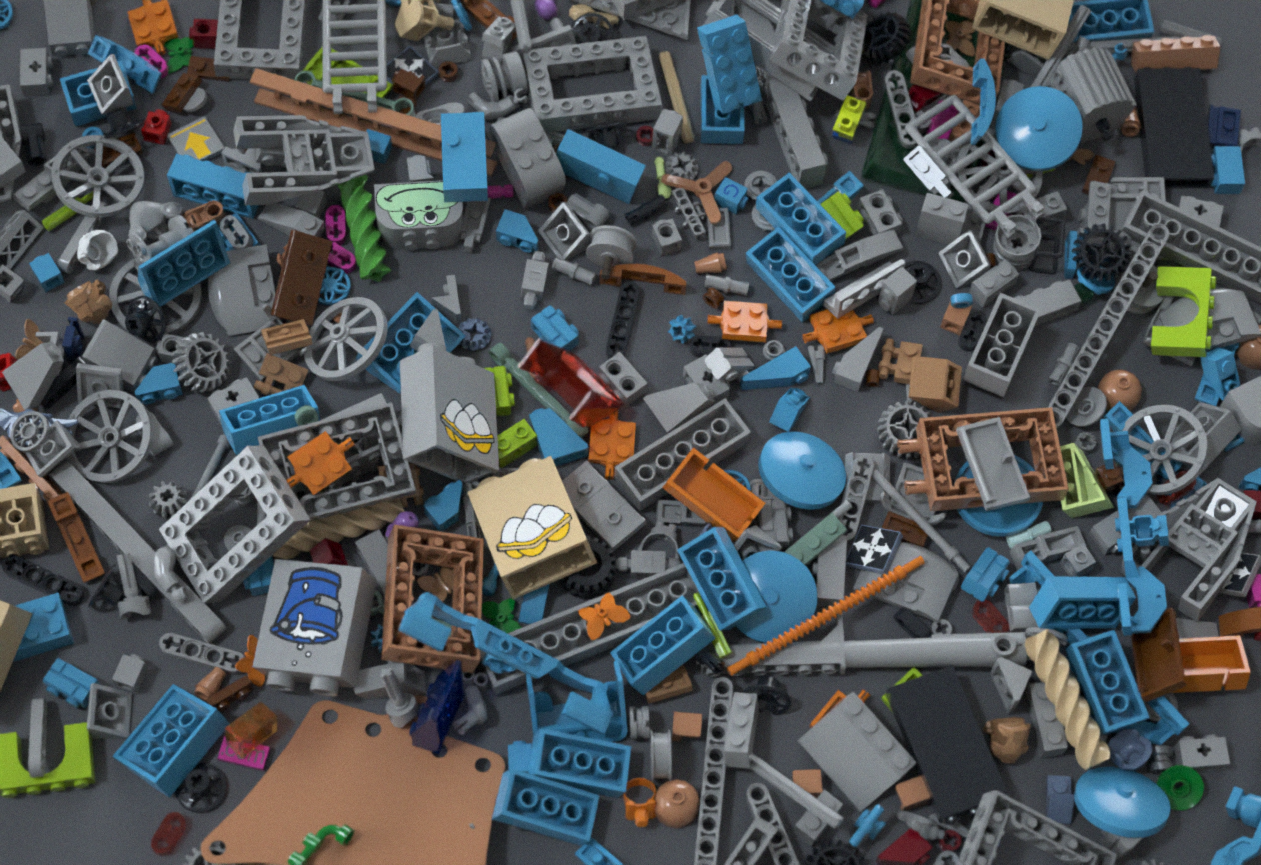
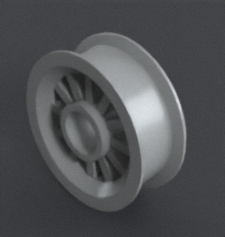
[650,729,672,782]

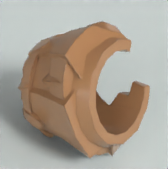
[64,279,112,324]
[983,717,1031,763]

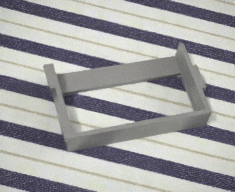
[702,0,835,101]

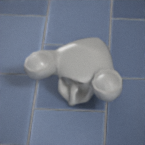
[128,201,183,243]

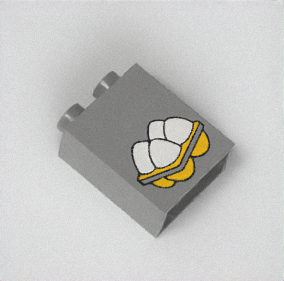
[400,343,499,484]

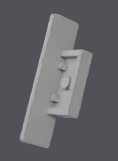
[1077,181,1111,263]

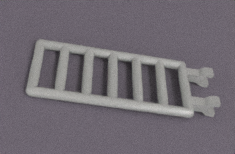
[323,0,387,114]
[905,95,1044,238]

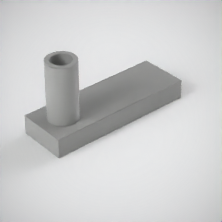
[511,18,576,62]

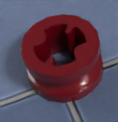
[637,125,653,146]
[939,830,961,852]

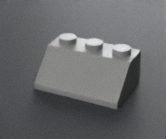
[1171,402,1241,475]

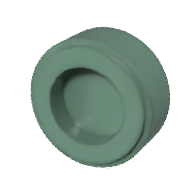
[295,406,319,426]

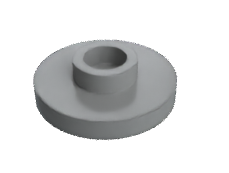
[183,88,207,112]
[224,525,252,551]

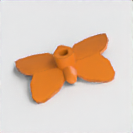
[578,593,630,640]
[235,635,265,687]

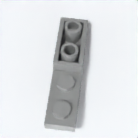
[13,148,91,211]
[816,230,903,282]

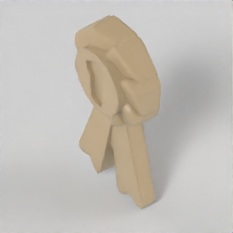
[569,4,619,29]

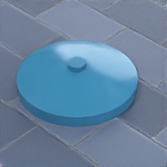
[996,86,1083,171]
[758,432,846,510]
[954,455,1043,536]
[736,551,817,642]
[1074,767,1170,838]

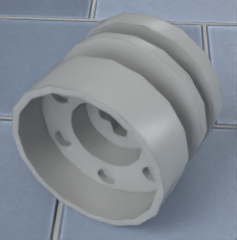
[481,51,528,102]
[992,215,1041,271]

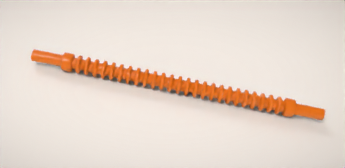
[727,556,925,676]

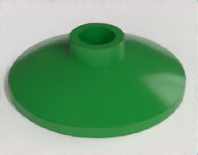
[1156,765,1204,811]

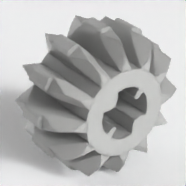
[149,480,188,519]

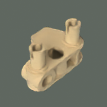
[395,0,454,41]

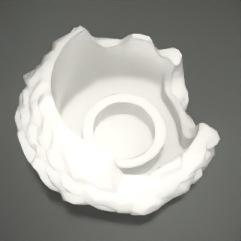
[77,230,118,271]

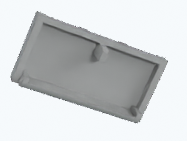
[956,417,1030,511]
[562,461,647,551]

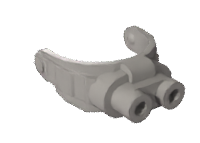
[1239,127,1261,163]
[638,521,679,560]
[898,811,944,840]

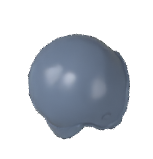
[1108,728,1152,771]

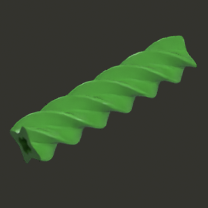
[338,175,391,282]

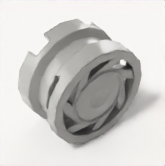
[629,706,650,739]

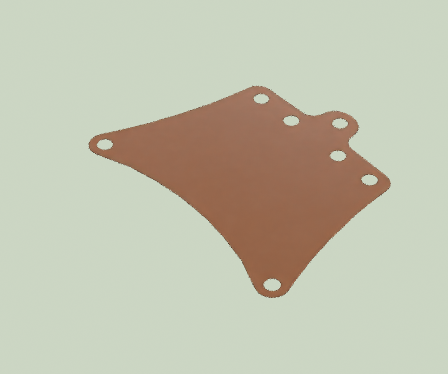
[200,695,505,865]

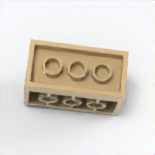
[0,483,50,558]

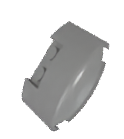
[1108,177,1169,260]
[208,244,280,337]
[1159,288,1261,360]
[853,542,959,622]

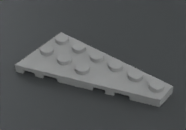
[573,0,690,40]

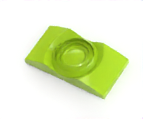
[301,46,393,98]

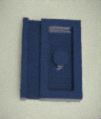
[1207,105,1241,147]
[62,317,85,364]

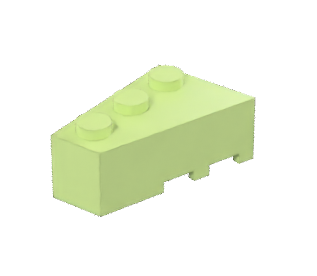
[1060,443,1114,518]

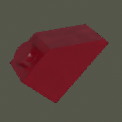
[875,828,932,865]

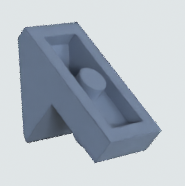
[1046,775,1074,825]

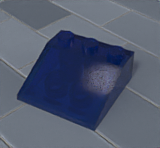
[409,660,464,754]

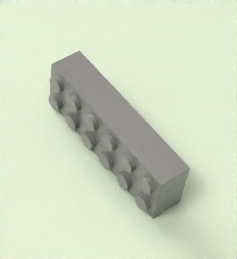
[614,398,751,512]

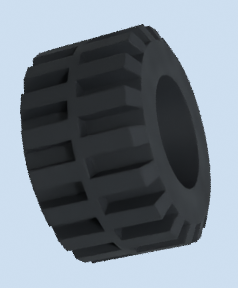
[559,537,616,599]

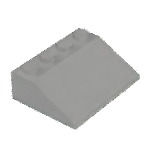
[797,691,917,812]

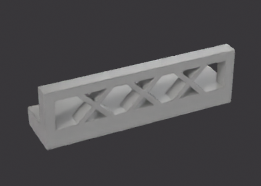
[0,210,44,269]
[823,259,906,319]

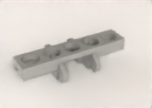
[672,188,707,239]

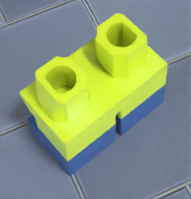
[832,95,866,145]

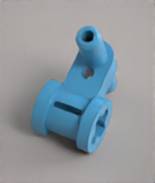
[849,805,886,847]

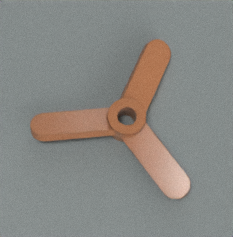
[661,161,732,224]

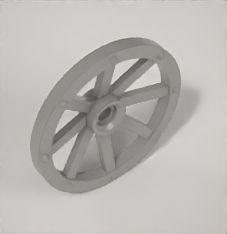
[955,128,1043,215]
[51,135,144,217]
[109,258,202,338]
[304,297,388,381]
[65,390,154,483]
[1114,405,1209,495]

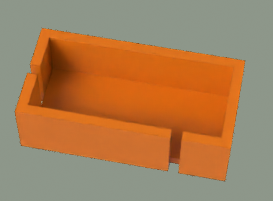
[662,447,765,543]
[1170,636,1251,693]

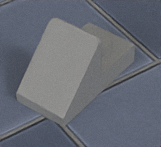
[221,146,262,173]
[432,275,461,324]

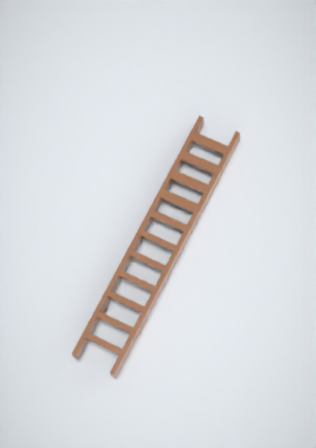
[250,69,497,177]

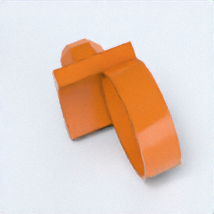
[623,778,656,827]

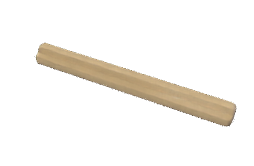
[659,51,694,144]

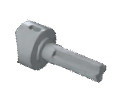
[116,553,152,620]
[380,667,420,728]

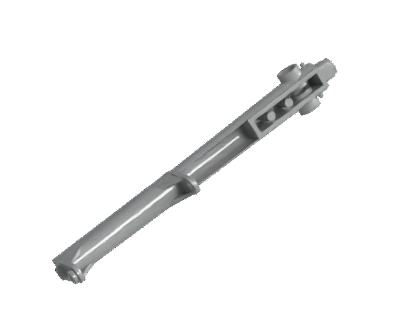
[696,614,1031,677]

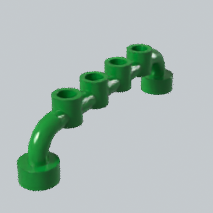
[287,824,355,865]

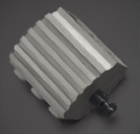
[1045,48,1136,143]

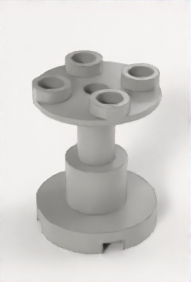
[126,215,194,270]

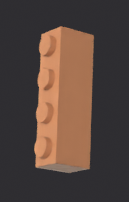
[1131,35,1220,73]

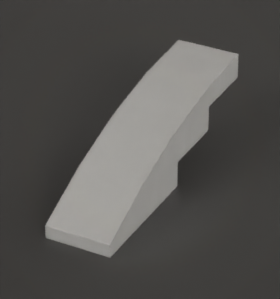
[656,499,745,526]

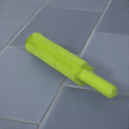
[41,190,94,231]
[693,592,732,659]

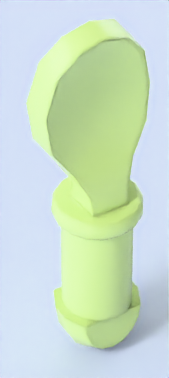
[654,157,671,199]

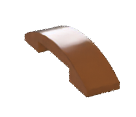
[459,0,517,42]
[599,264,686,295]
[47,492,105,583]
[1218,607,1261,637]

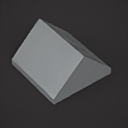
[87,54,133,115]
[538,202,590,261]
[938,229,991,289]
[410,309,447,352]
[25,420,81,478]
[734,525,782,561]
[990,657,1032,715]
[87,683,132,739]

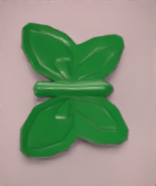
[164,37,194,74]
[481,598,522,634]

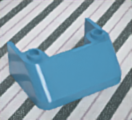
[525,661,627,742]

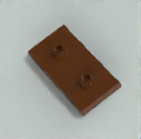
[270,230,333,326]
[1131,607,1187,702]

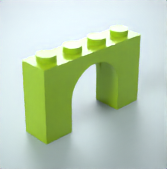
[1151,267,1216,357]
[0,722,95,798]

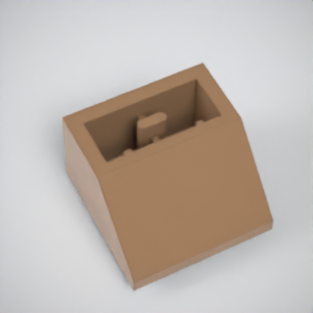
[908,356,962,413]

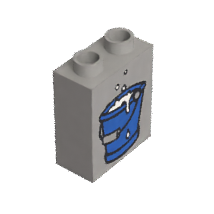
[252,559,377,696]

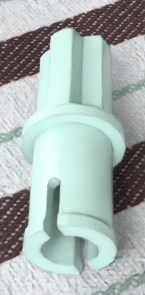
[1006,521,1051,549]

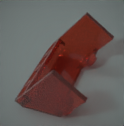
[517,338,624,428]

